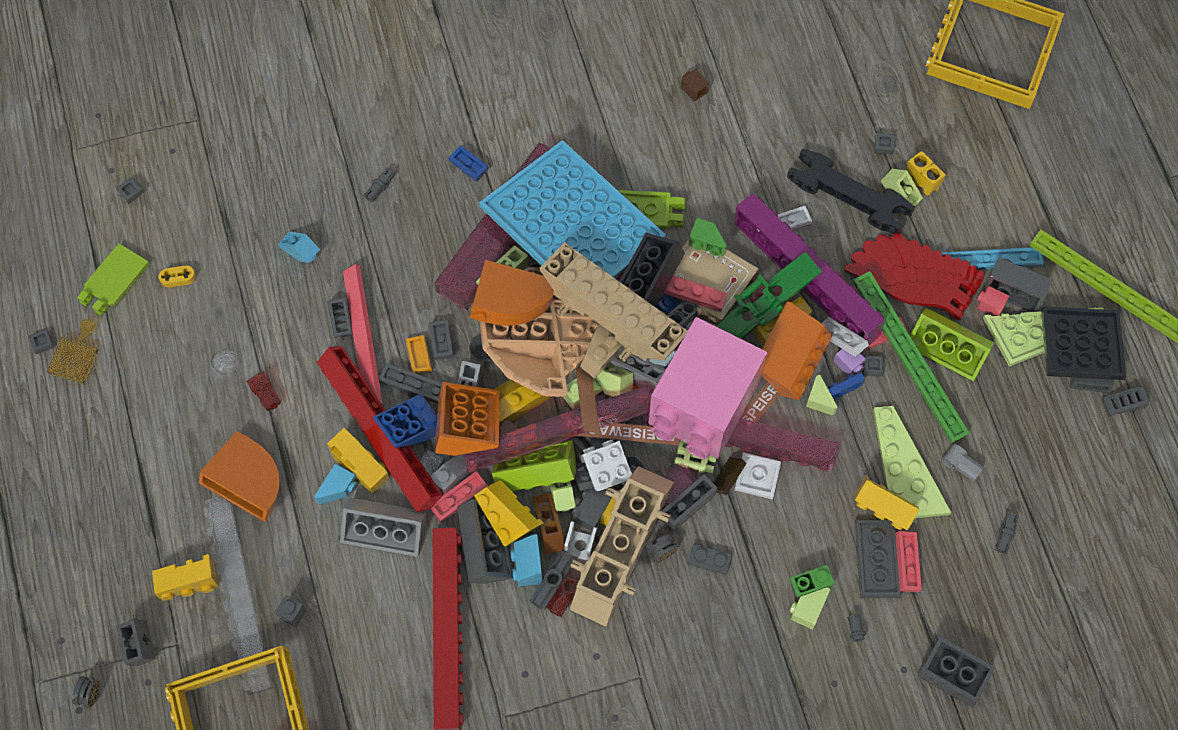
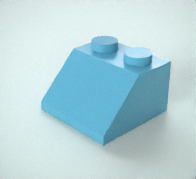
[511,534,542,587]

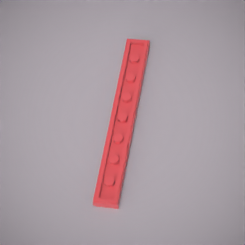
[343,264,383,404]

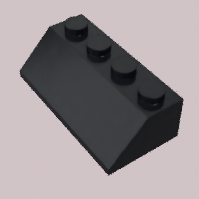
[619,233,685,308]

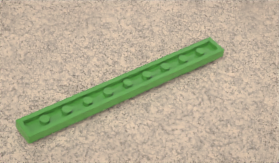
[853,271,969,444]

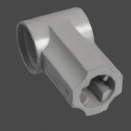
[942,444,984,482]

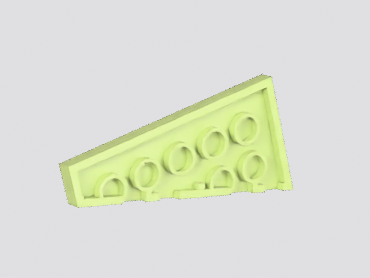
[983,308,1104,367]
[873,406,951,518]

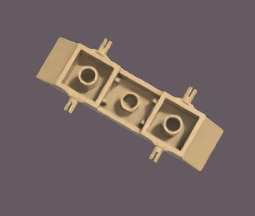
[540,242,688,362]
[570,466,674,627]

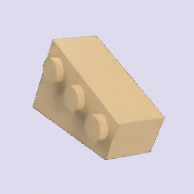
[580,323,624,378]

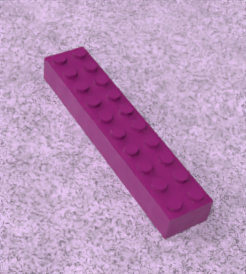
[734,193,885,350]

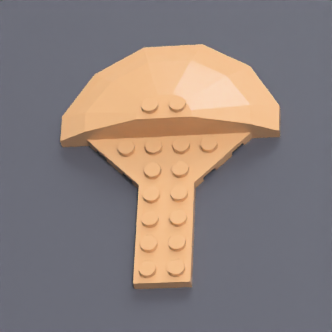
[479,267,625,397]

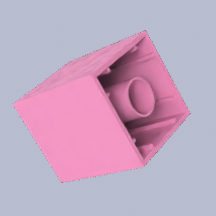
[648,317,768,459]

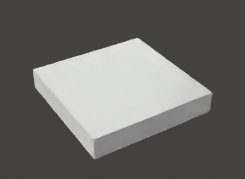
[735,452,781,500]

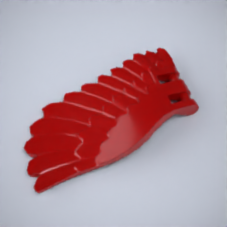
[844,233,984,320]

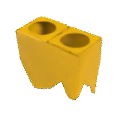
[907,151,946,196]

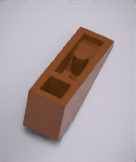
[532,493,565,554]

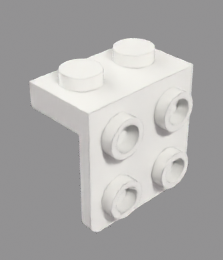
[580,439,632,491]

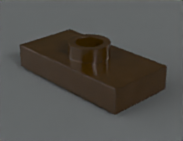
[713,457,747,495]

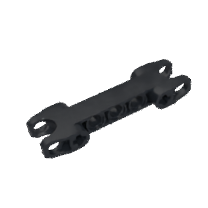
[787,149,915,234]

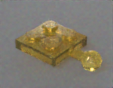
[47,319,99,385]

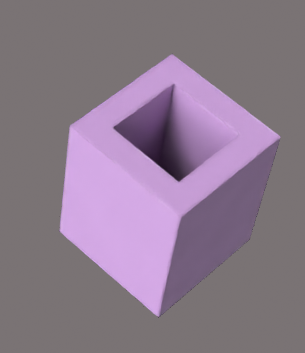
[834,349,866,376]

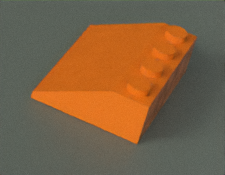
[762,301,833,400]
[435,382,500,456]

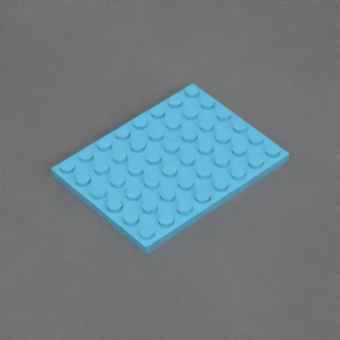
[479,140,666,278]

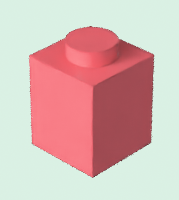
[977,286,1009,316]

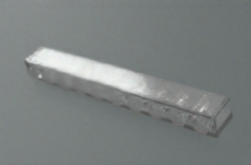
[203,496,273,695]

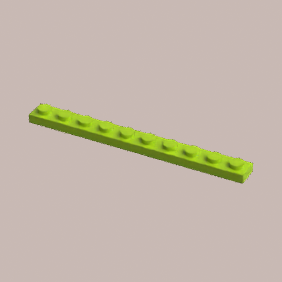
[1029,230,1178,343]

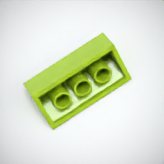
[910,308,994,381]
[492,440,576,492]

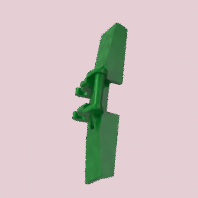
[716,252,822,339]

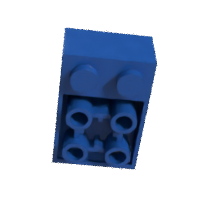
[373,394,437,448]

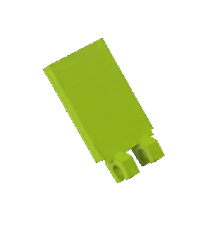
[618,190,685,229]
[77,243,150,316]

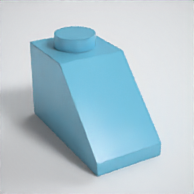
[278,231,320,263]
[314,464,358,504]

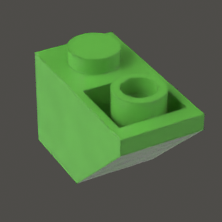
[688,218,727,257]
[790,565,835,597]

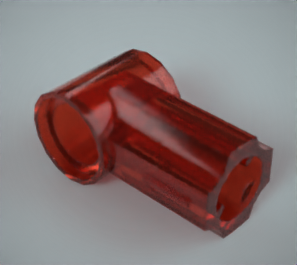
[246,371,281,411]
[546,577,578,618]

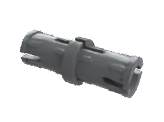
[363,168,395,202]
[995,512,1019,554]

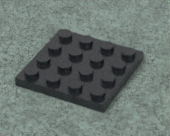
[1041,306,1127,380]

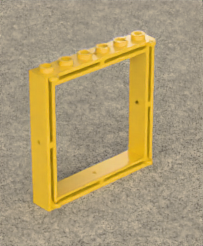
[926,0,1064,109]
[165,646,309,730]

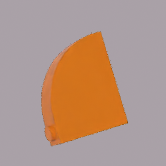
[469,260,555,326]
[199,431,279,522]

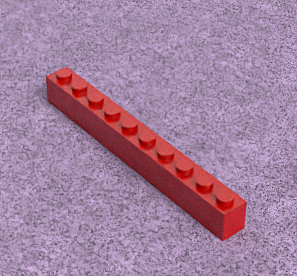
[317,346,443,512]
[432,528,464,730]

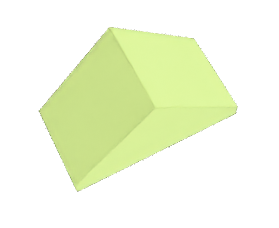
[806,375,838,415]

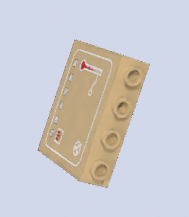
[674,239,758,326]

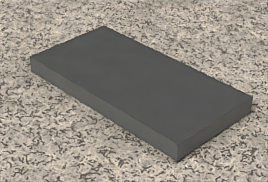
[855,519,901,598]

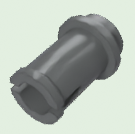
[847,614,866,642]

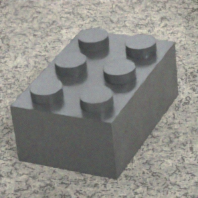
[983,257,1052,312]
[918,636,995,707]

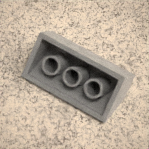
[340,498,426,557]

